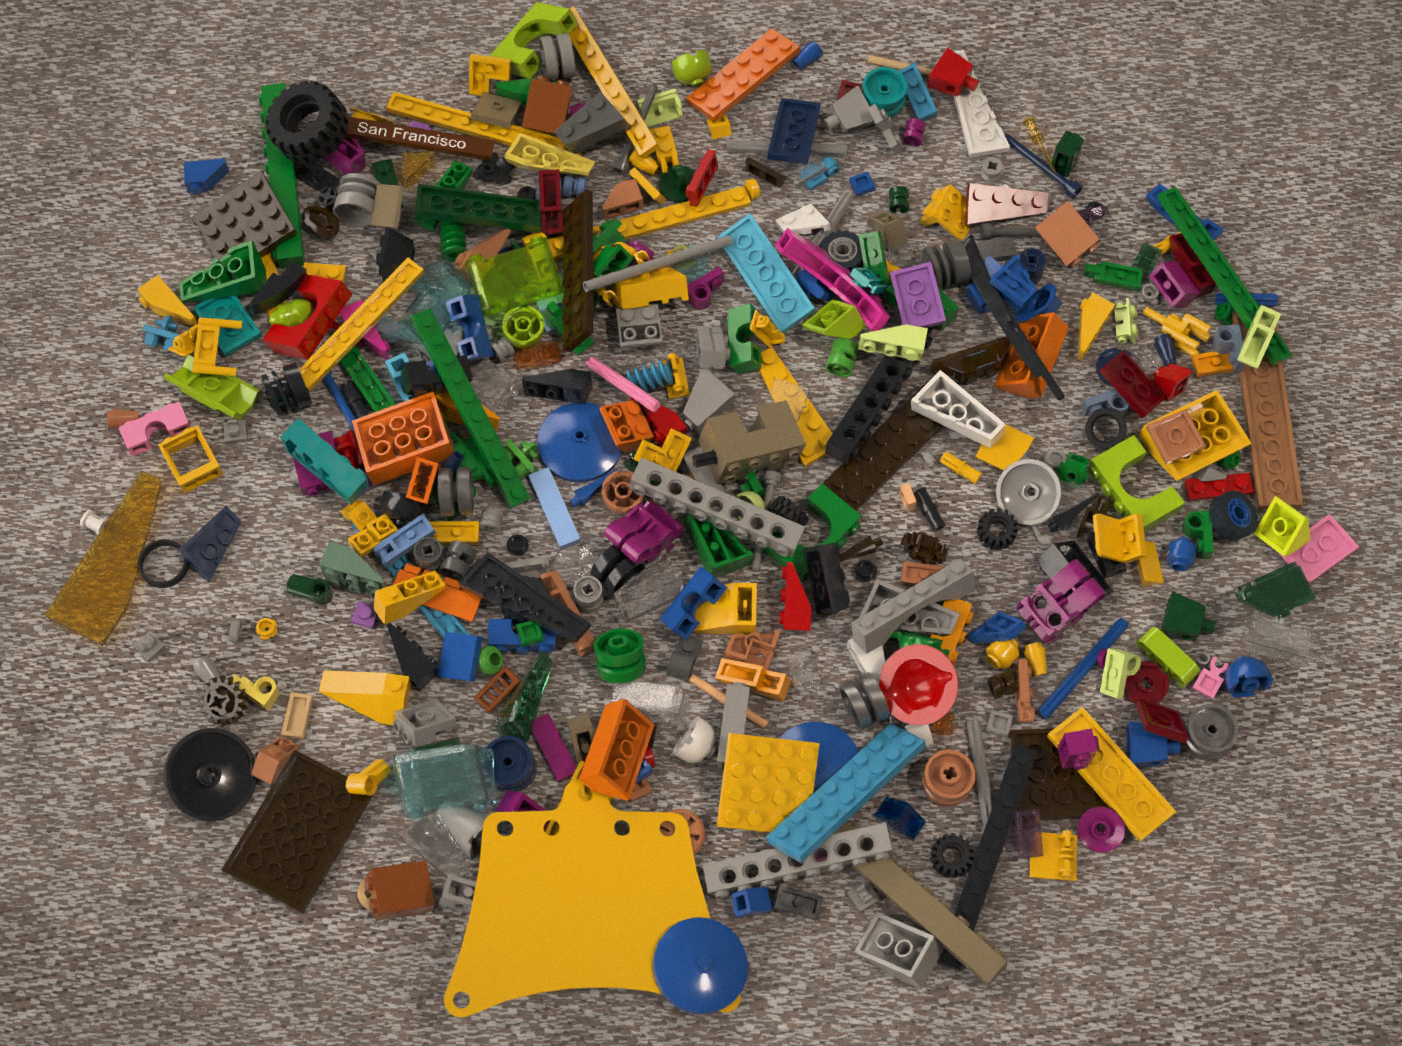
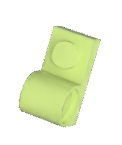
[1100,648,1141,698]

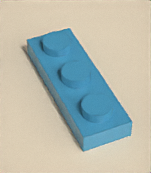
[899,63,938,122]

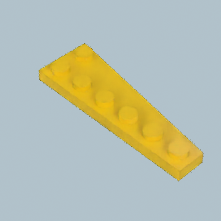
[758,347,833,468]

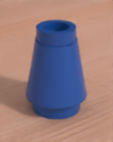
[793,41,823,70]

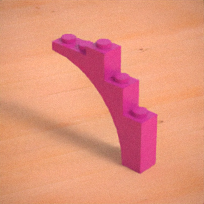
[775,228,890,331]

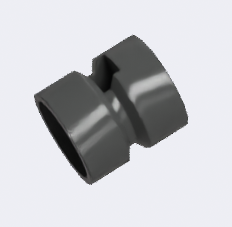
[413,537,445,572]
[439,540,477,581]

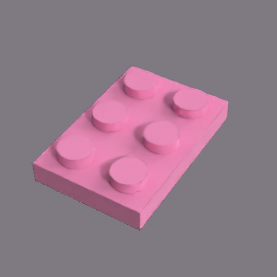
[1278,514,1359,586]

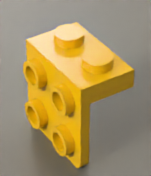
[920,184,972,240]
[1093,513,1147,564]

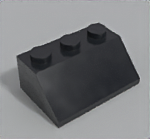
[1036,540,1114,601]
[803,542,850,614]

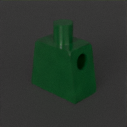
[1161,592,1216,641]

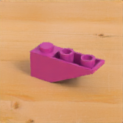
[340,300,391,360]

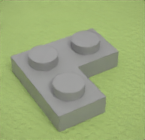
[868,104,904,155]

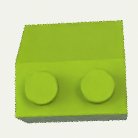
[802,299,866,339]

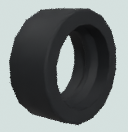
[1085,408,1127,449]

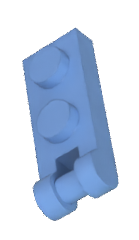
[373,514,436,568]

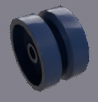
[482,736,537,792]

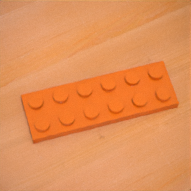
[686,29,800,122]

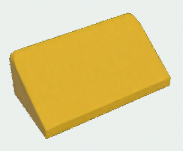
[1136,541,1164,586]

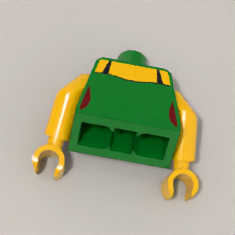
[593,242,650,307]

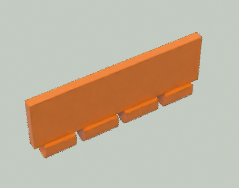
[393,563,482,623]

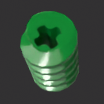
[439,220,467,262]

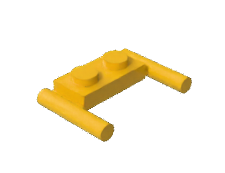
[192,317,242,376]

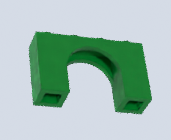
[763,483,862,584]

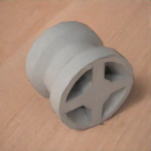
[981,157,1003,182]
[491,337,515,363]
[479,508,503,533]

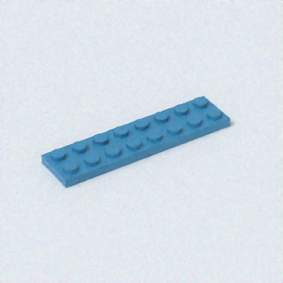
[766,723,926,863]

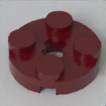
[1124,662,1169,705]

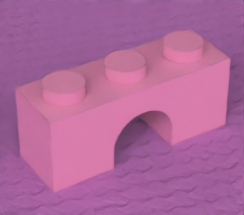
[118,402,191,457]

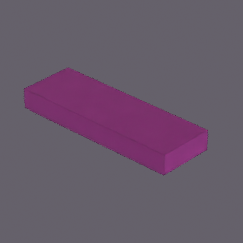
[528,713,577,783]

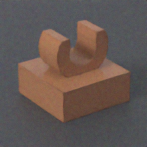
[630,778,652,802]

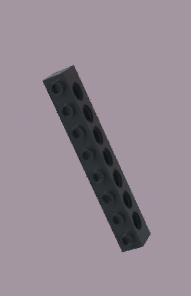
[825,327,933,465]

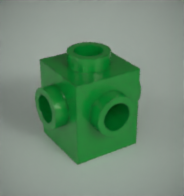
[1056,452,1090,489]

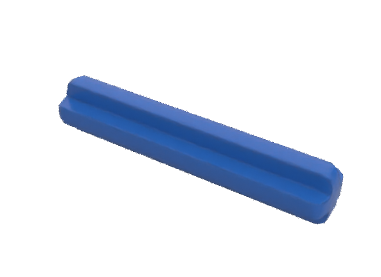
[1215,293,1278,306]

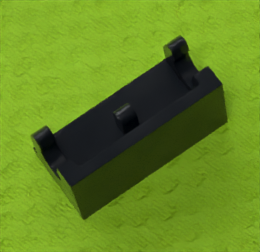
[1086,532,1127,579]

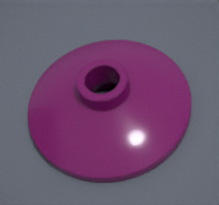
[1077,806,1125,852]

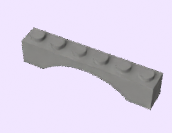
[851,559,975,654]

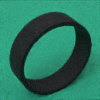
[138,539,189,588]

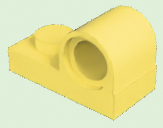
[232,674,279,712]

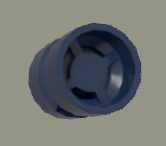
[1019,248,1046,285]

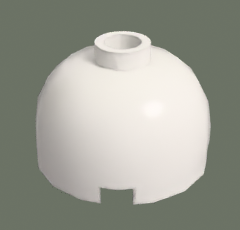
[673,716,716,763]

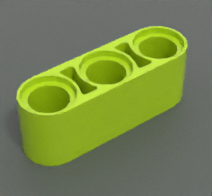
[1136,627,1200,688]

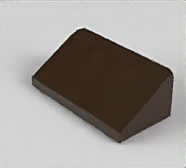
[746,157,787,188]

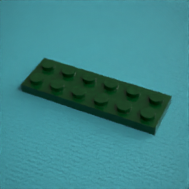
[414,184,541,233]

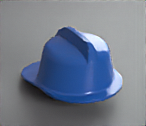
[1015,284,1062,322]

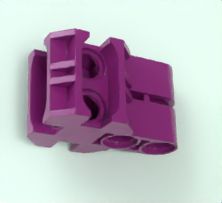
[603,499,684,565]
[1016,559,1106,644]

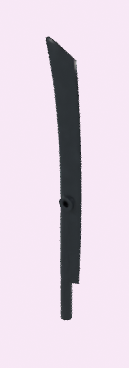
[963,235,1065,401]

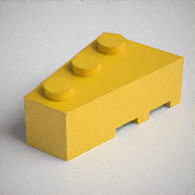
[611,266,689,310]

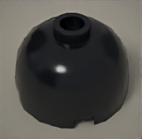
[382,491,426,525]

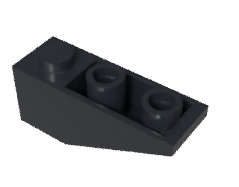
[522,369,593,405]
[387,623,438,691]

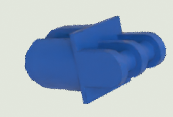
[796,270,834,302]

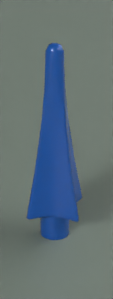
[569,469,618,508]

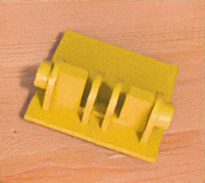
[1029,830,1077,881]

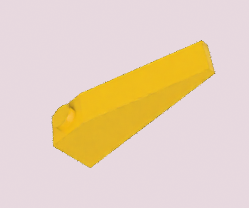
[319,671,412,726]

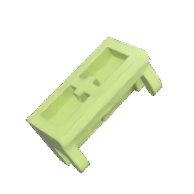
[637,89,683,127]

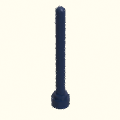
[1004,134,1083,199]

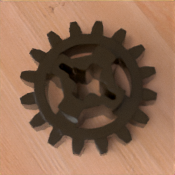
[900,532,949,565]
[199,675,248,726]

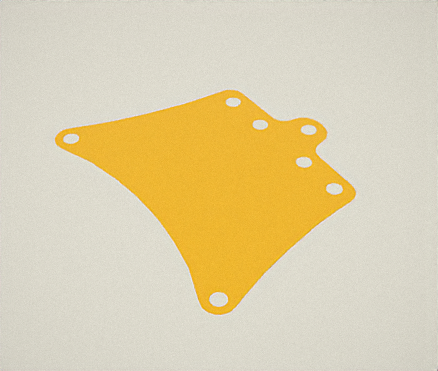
[444,779,741,1018]

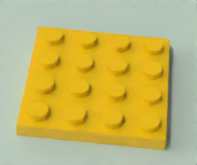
[717,733,820,832]

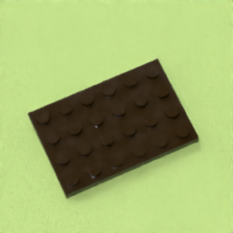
[222,750,375,914]

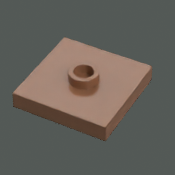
[1146,409,1206,465]

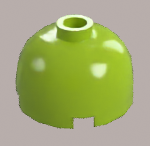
[671,50,712,87]
[502,306,545,349]

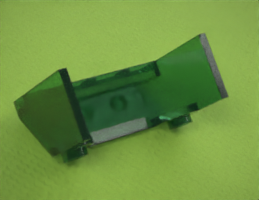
[1233,561,1316,619]

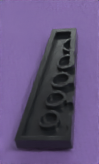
[459,552,591,643]

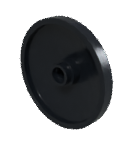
[163,728,257,822]

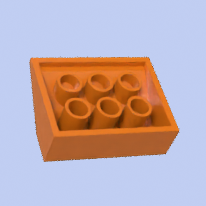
[352,391,454,485]

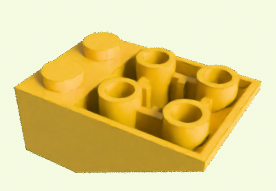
[693,583,757,635]

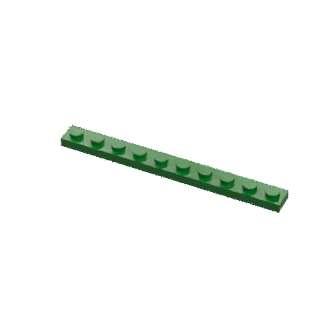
[1157,187,1292,366]
[410,308,531,509]
[339,346,461,521]

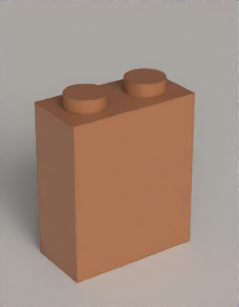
[1035,201,1100,268]

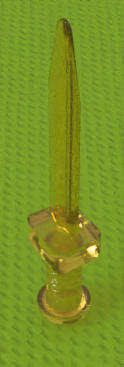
[1023,116,1057,176]

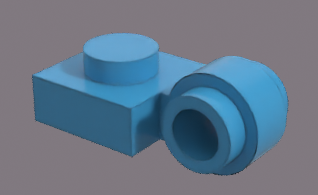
[799,156,840,191]

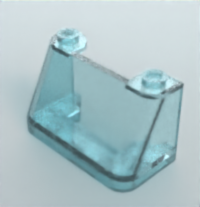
[375,259,471,345]
[393,744,496,819]

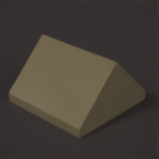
[371,184,404,230]

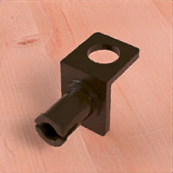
[1076,496,1115,538]

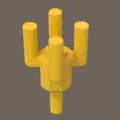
[1143,307,1212,357]

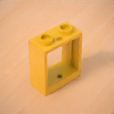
[158,425,224,494]

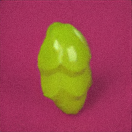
[269,299,316,327]

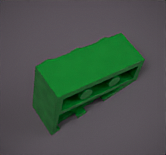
[684,513,754,577]

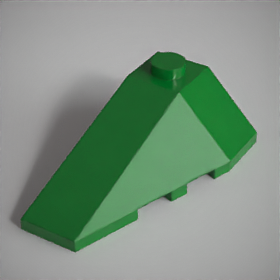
[179,241,267,303]

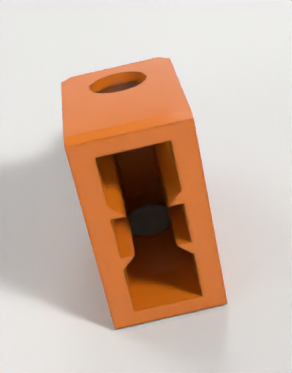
[406,457,441,504]

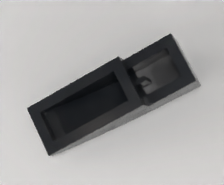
[250,262,307,316]

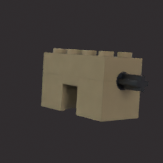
[692,400,806,484]

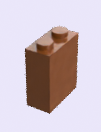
[522,76,573,135]
[365,860,435,921]

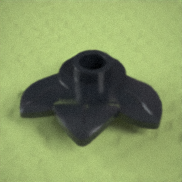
[477,152,515,184]

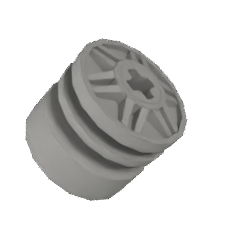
[333,173,380,226]

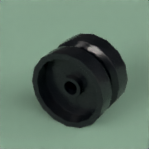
[590,544,647,597]

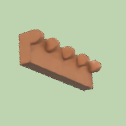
[540,570,595,658]

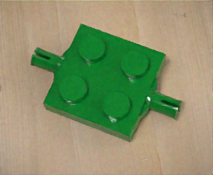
[451,430,496,487]

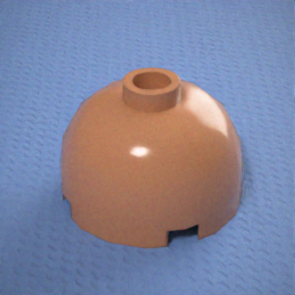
[602,470,645,515]

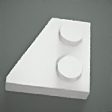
[775,204,831,234]

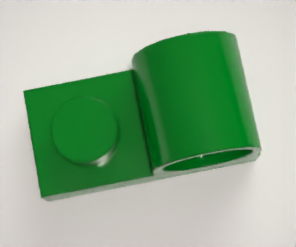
[1182,511,1214,559]

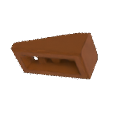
[474,665,523,714]

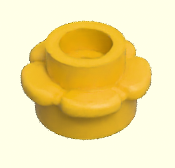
[255,618,278,640]

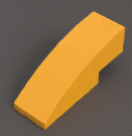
[715,658,791,702]

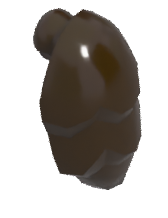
[304,206,340,239]

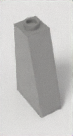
[717,682,750,770]

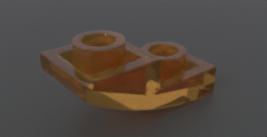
[514,342,561,370]

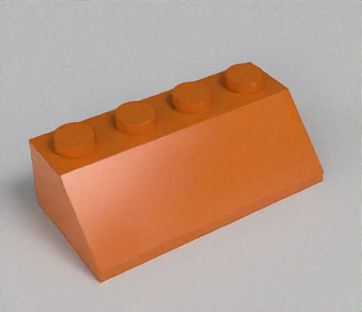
[994,312,1068,399]
[579,699,655,801]

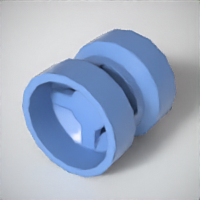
[563,176,587,197]

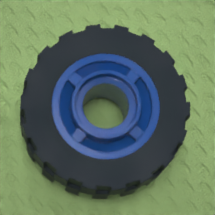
[1209,490,1258,541]

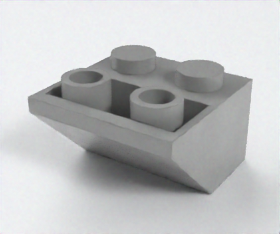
[616,304,663,348]

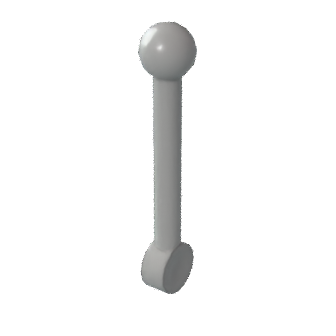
[1085,250,1125,260]

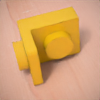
[340,499,376,531]

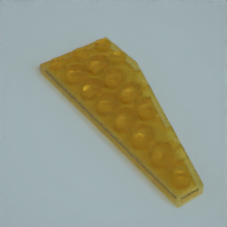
[45,470,162,646]

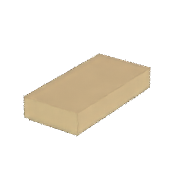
[281,692,314,740]

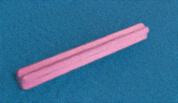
[586,357,661,412]

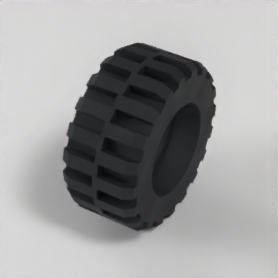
[265,81,349,164]

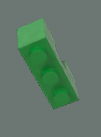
[726,304,761,374]

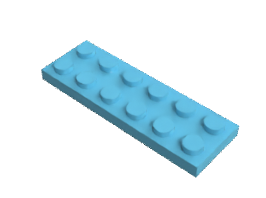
[717,213,816,334]

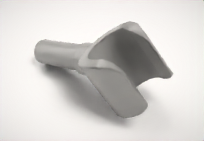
[922,444,946,468]
[1030,524,1051,549]
[1196,652,1220,677]

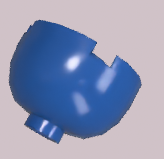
[1225,656,1273,698]

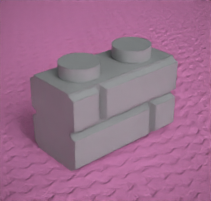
[695,326,730,369]

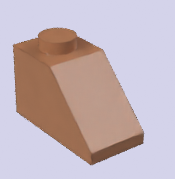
[602,179,643,220]

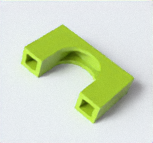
[490,2,578,79]
[1088,435,1185,532]

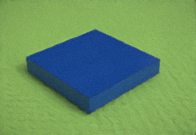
[437,632,483,682]

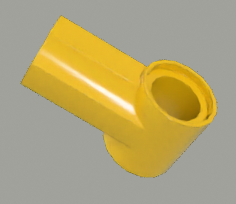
[346,759,391,796]

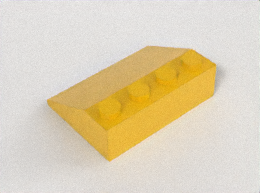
[1138,390,1252,481]

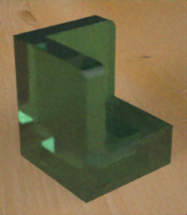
[1132,242,1162,278]

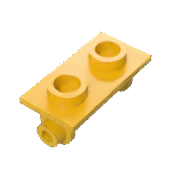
[750,310,785,349]
[168,324,198,356]
[662,353,690,399]

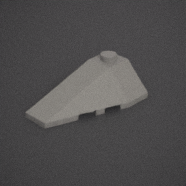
[859,579,960,635]

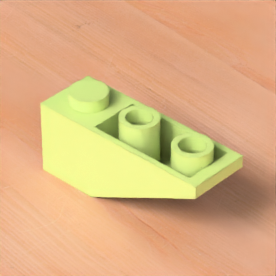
[858,324,928,361]

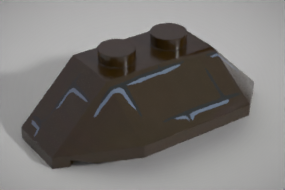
[930,336,1011,385]

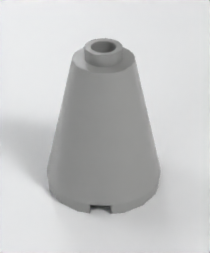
[437,801,502,860]

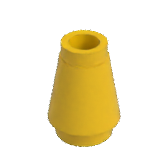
[629,149,660,175]
[1023,642,1047,677]

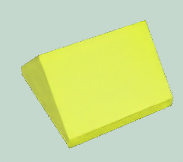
[1254,496,1311,557]

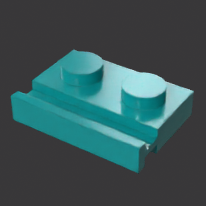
[849,268,889,294]

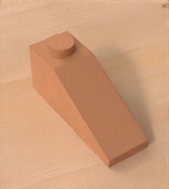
[453,229,511,284]

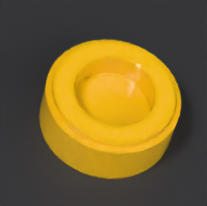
[744,178,760,200]

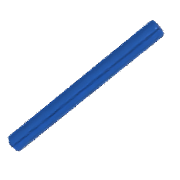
[1038,618,1129,719]

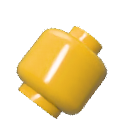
[986,639,1019,669]

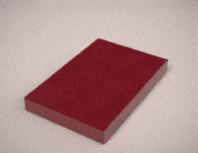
[1099,350,1167,419]

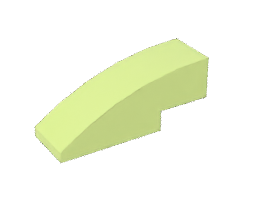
[1237,305,1281,369]

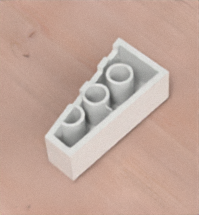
[911,370,1006,448]

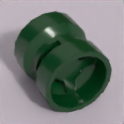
[889,186,910,214]

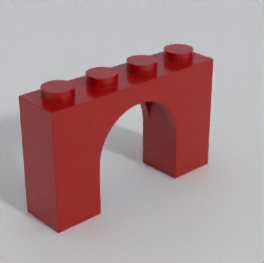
[263,274,353,360]

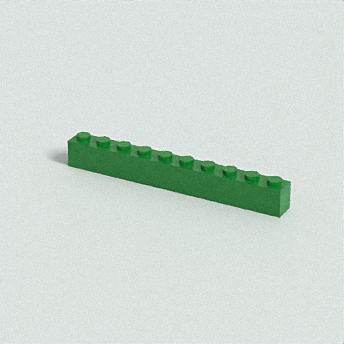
[258,82,305,269]

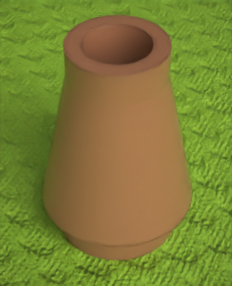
[107,408,139,430]

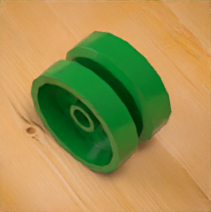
[594,628,647,684]

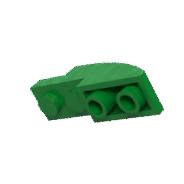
[414,160,473,231]

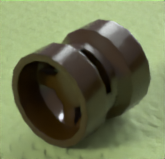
[987,671,1017,699]

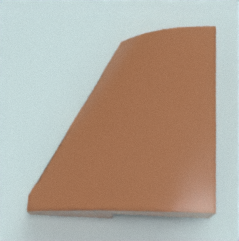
[724,630,781,670]

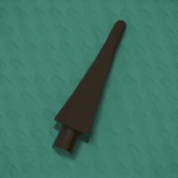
[839,535,883,562]

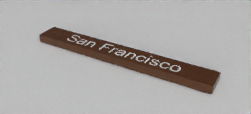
[344,117,495,161]

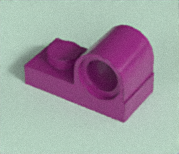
[687,266,724,310]

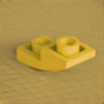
[348,514,398,558]

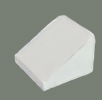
[904,724,934,747]

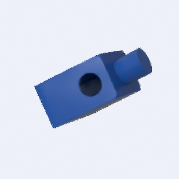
[1126,721,1180,769]

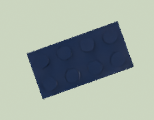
[767,98,821,165]

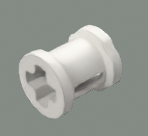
[80,509,110,536]

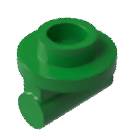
[1214,302,1235,326]
[1215,451,1241,469]

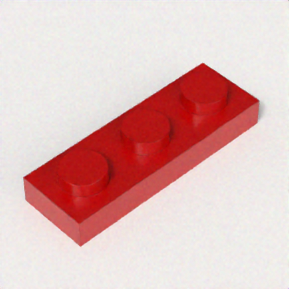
[686,150,718,207]
[1184,472,1254,502]

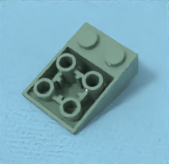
[320,541,386,598]

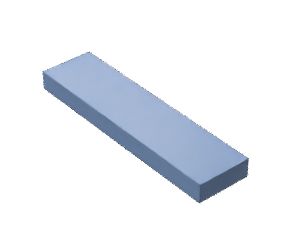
[529,467,581,550]

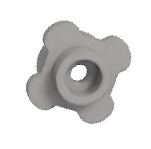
[1138,284,1160,305]

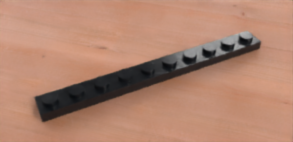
[937,744,1037,971]

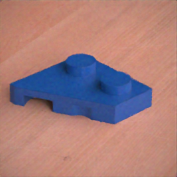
[990,254,1037,308]

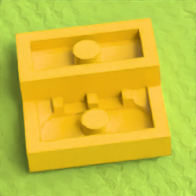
[975,425,1034,471]

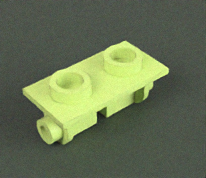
[1114,298,1138,344]

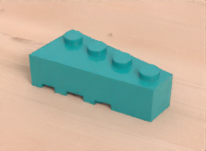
[280,418,369,505]

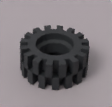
[767,496,809,526]
[977,508,1018,550]
[930,833,974,878]

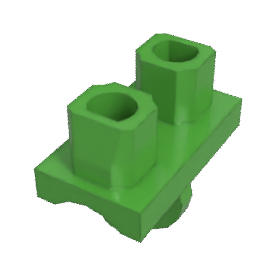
[505,438,539,479]

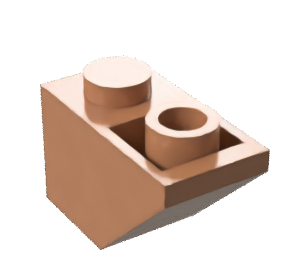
[251,737,300,785]

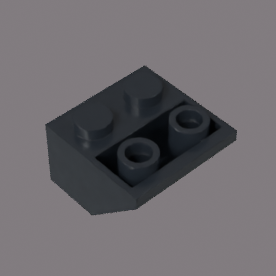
[376,227,416,282]

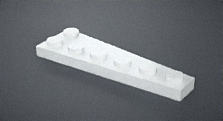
[954,50,1010,158]

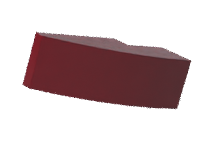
[539,169,564,237]
[1169,233,1216,298]

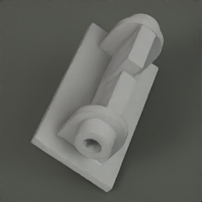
[505,556,550,579]

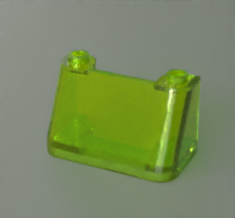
[465,236,564,315]

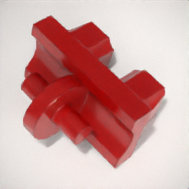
[334,429,365,470]

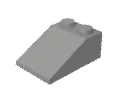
[854,912,944,989]

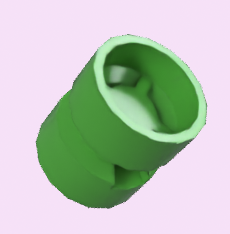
[826,338,860,378]

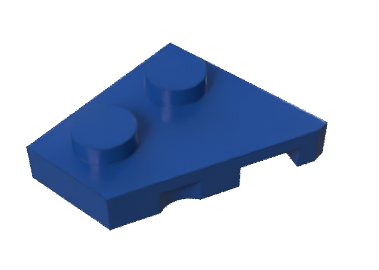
[967,611,1026,643]

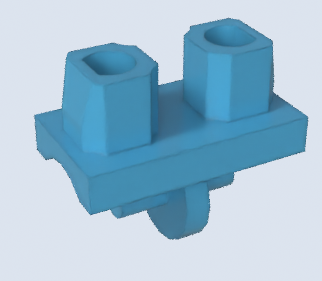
[142,316,180,351]

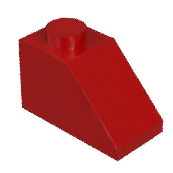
[1153,363,1192,402]

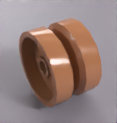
[922,749,976,807]

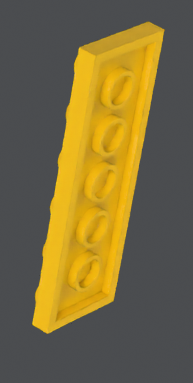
[1047,707,1176,842]

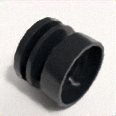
[261,362,313,417]

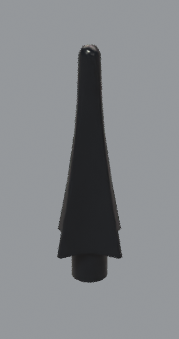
[1047,492,1100,533]

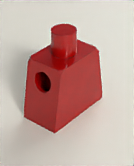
[927,48,979,96]

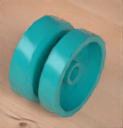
[862,67,907,118]

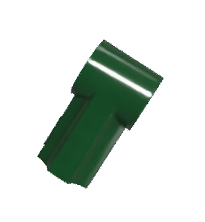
[286,574,333,605]

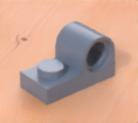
[1212,324,1245,372]
[1081,389,1129,419]

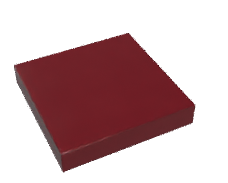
[1136,699,1189,744]

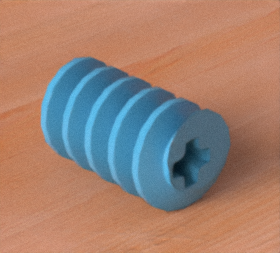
[626,358,674,392]

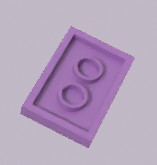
[890,262,946,328]

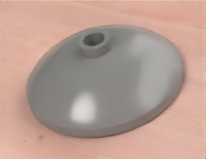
[996,459,1062,525]

